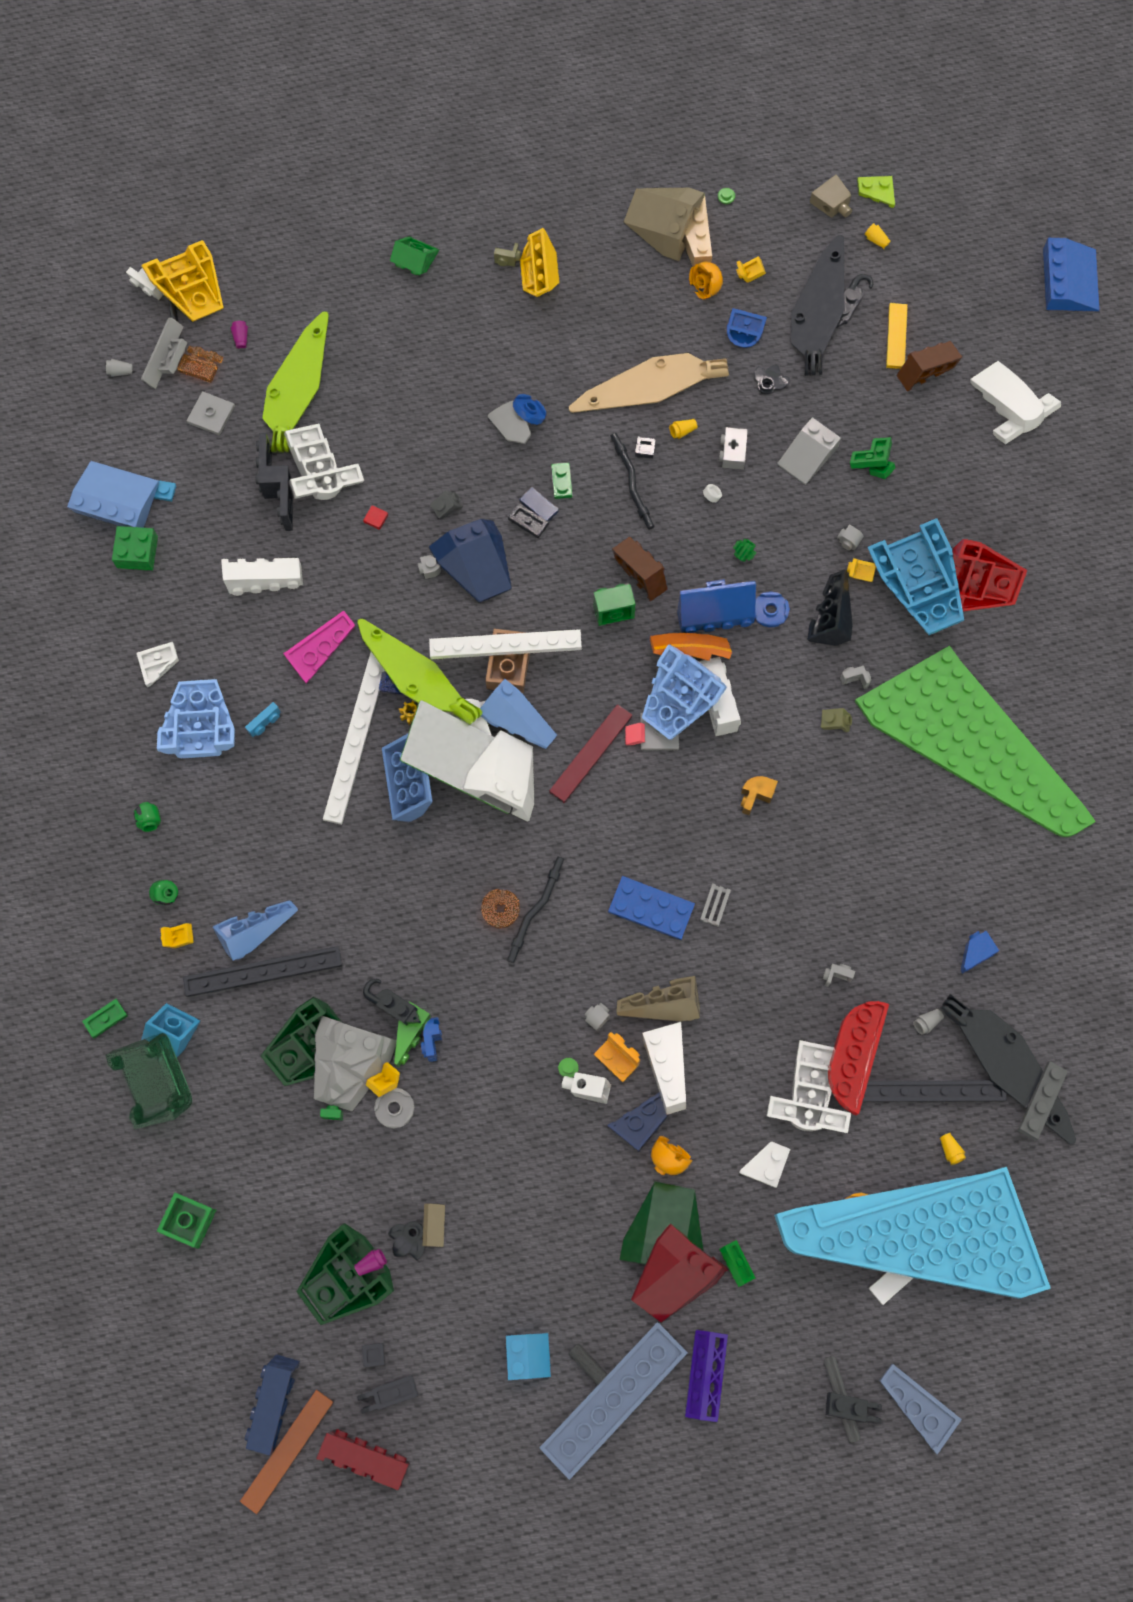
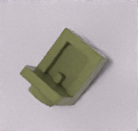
[494,243,521,267]
[821,708,852,732]

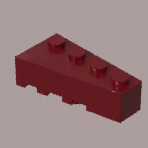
[316,1429,410,1490]

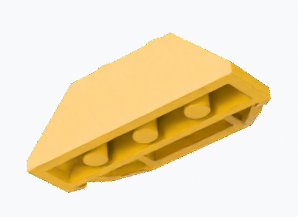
[520,228,559,297]

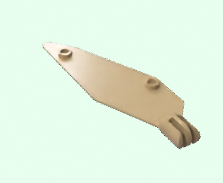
[569,353,729,413]

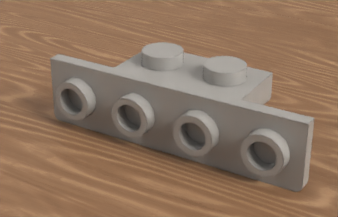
[141,318,187,389]

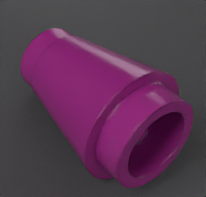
[230,321,248,349]
[354,1249,387,1276]

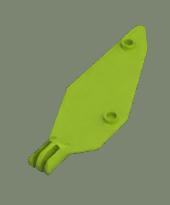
[263,311,329,453]
[357,619,483,725]

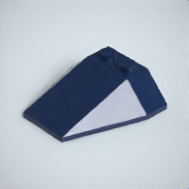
[429,519,512,603]

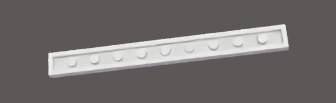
[323,652,385,825]

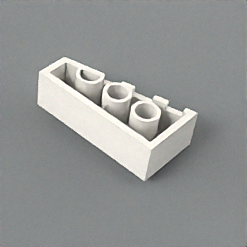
[221,558,303,596]
[698,657,741,736]
[643,1022,686,1114]

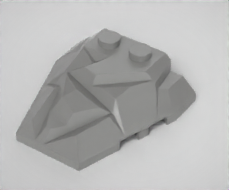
[314,1016,397,1111]

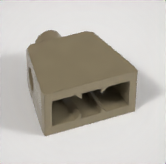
[810,175,852,218]

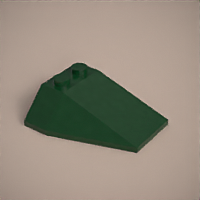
[261,997,343,1086]
[620,1182,704,1265]
[296,1223,394,1325]

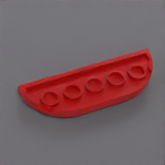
[828,1001,889,1116]

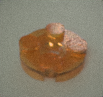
[481,889,520,929]

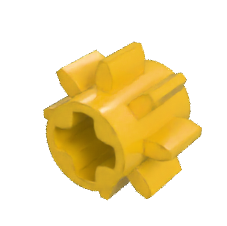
[399,700,418,725]

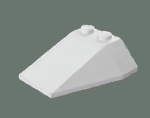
[462,731,534,822]

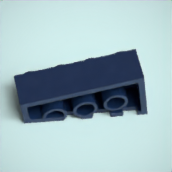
[245,1355,300,1456]

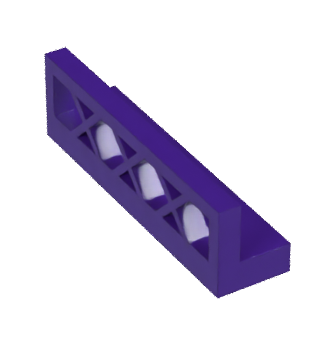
[685,1330,728,1422]

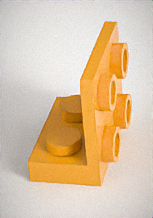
[594,1032,640,1083]

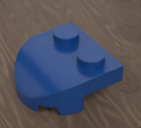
[727,308,767,348]
[421,1017,442,1062]

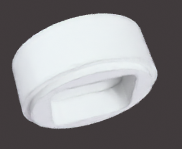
[703,484,722,502]

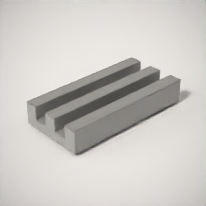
[700,883,731,927]

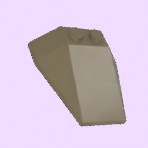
[624,187,705,261]

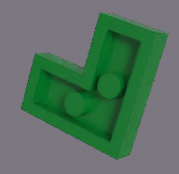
[850,437,892,469]

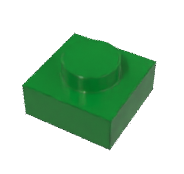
[869,461,895,479]
[320,1106,343,1120]

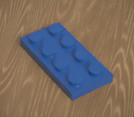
[608,876,695,940]

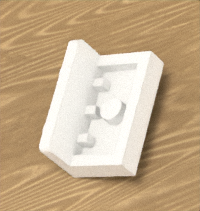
[126,267,164,300]

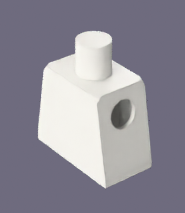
[562,1073,611,1104]

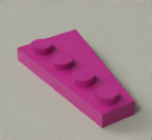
[283,611,355,684]

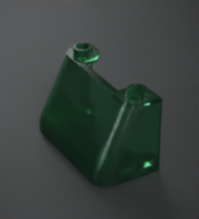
[105,1033,192,1129]

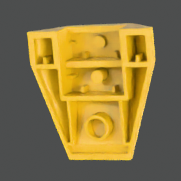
[141,240,224,322]

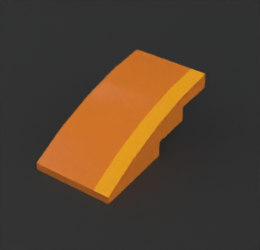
[649,633,732,661]

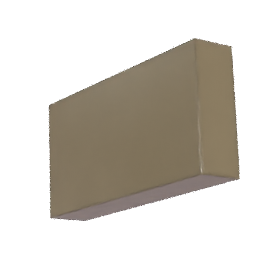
[423,1204,445,1247]

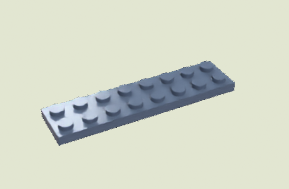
[539,1322,688,1480]

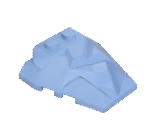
[642,644,727,740]
[157,679,235,758]

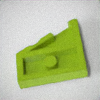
[857,176,895,208]

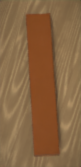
[240,1390,334,1514]

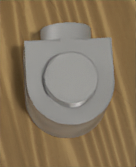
[837,524,864,550]
[418,555,441,579]
[585,1003,610,1031]

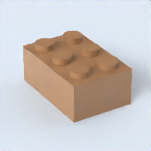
[486,629,530,694]

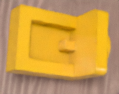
[736,256,766,282]
[847,558,876,582]
[161,923,194,948]
[366,1062,400,1097]

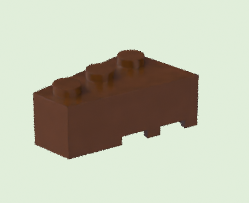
[896,341,962,392]

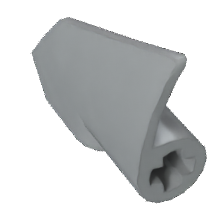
[488,401,531,444]

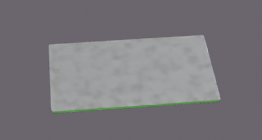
[400,700,512,814]

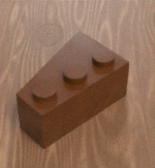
[612,536,668,602]

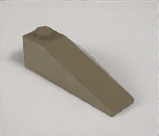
[617,976,700,1021]

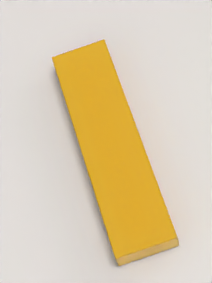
[886,303,907,369]

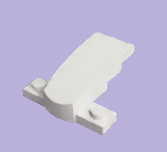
[970,361,1061,445]
[284,424,364,500]
[767,1040,851,1133]

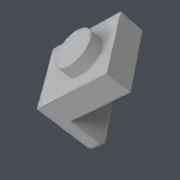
[840,666,871,689]
[823,964,855,987]

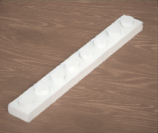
[429,630,582,659]

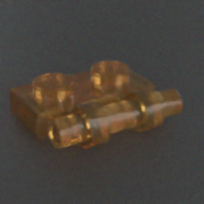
[177,346,223,382]

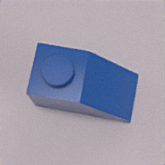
[961,931,999,974]

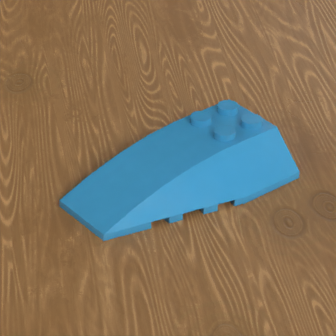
[868,518,964,635]

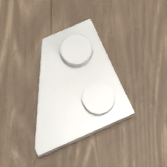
[137,642,179,687]
[739,1142,790,1188]

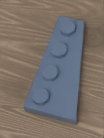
[879,1364,962,1454]

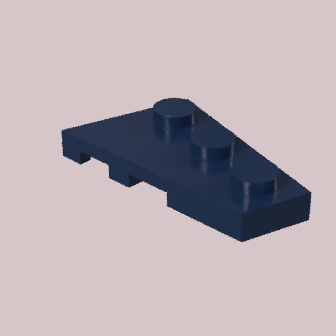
[607,1092,670,1152]

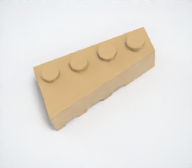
[682,196,712,266]

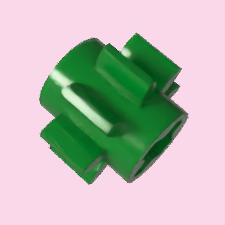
[733,539,757,562]

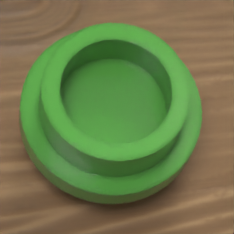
[718,188,735,204]
[558,1058,578,1077]

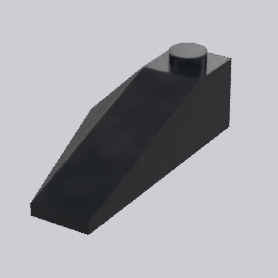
[807,569,853,646]

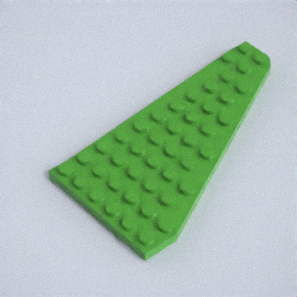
[855,646,1096,837]

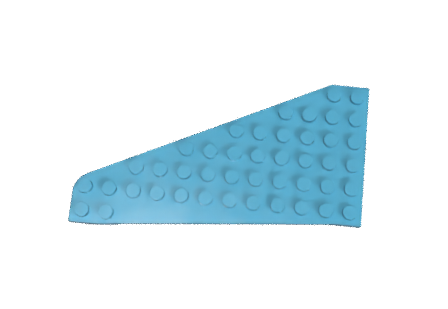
[774,1167,1051,1299]

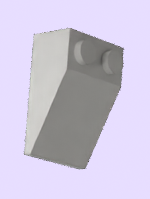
[777,417,841,485]

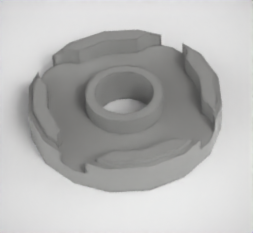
[374,1088,415,1129]

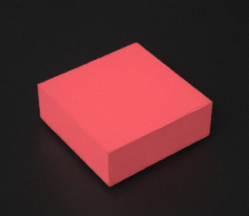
[625,723,645,745]

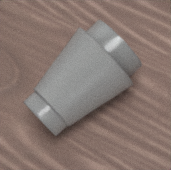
[106,359,133,377]
[913,1009,944,1035]

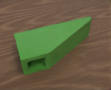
[394,1002,431,1068]

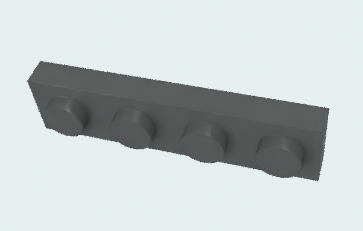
[1017,1061,1068,1141]

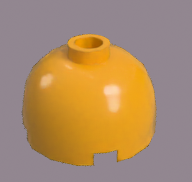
[689,262,723,299]
[651,1136,692,1176]

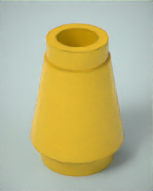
[864,223,891,249]
[669,419,697,439]
[939,1133,966,1165]

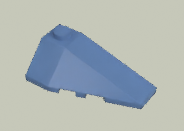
[480,679,557,749]
[213,900,298,960]

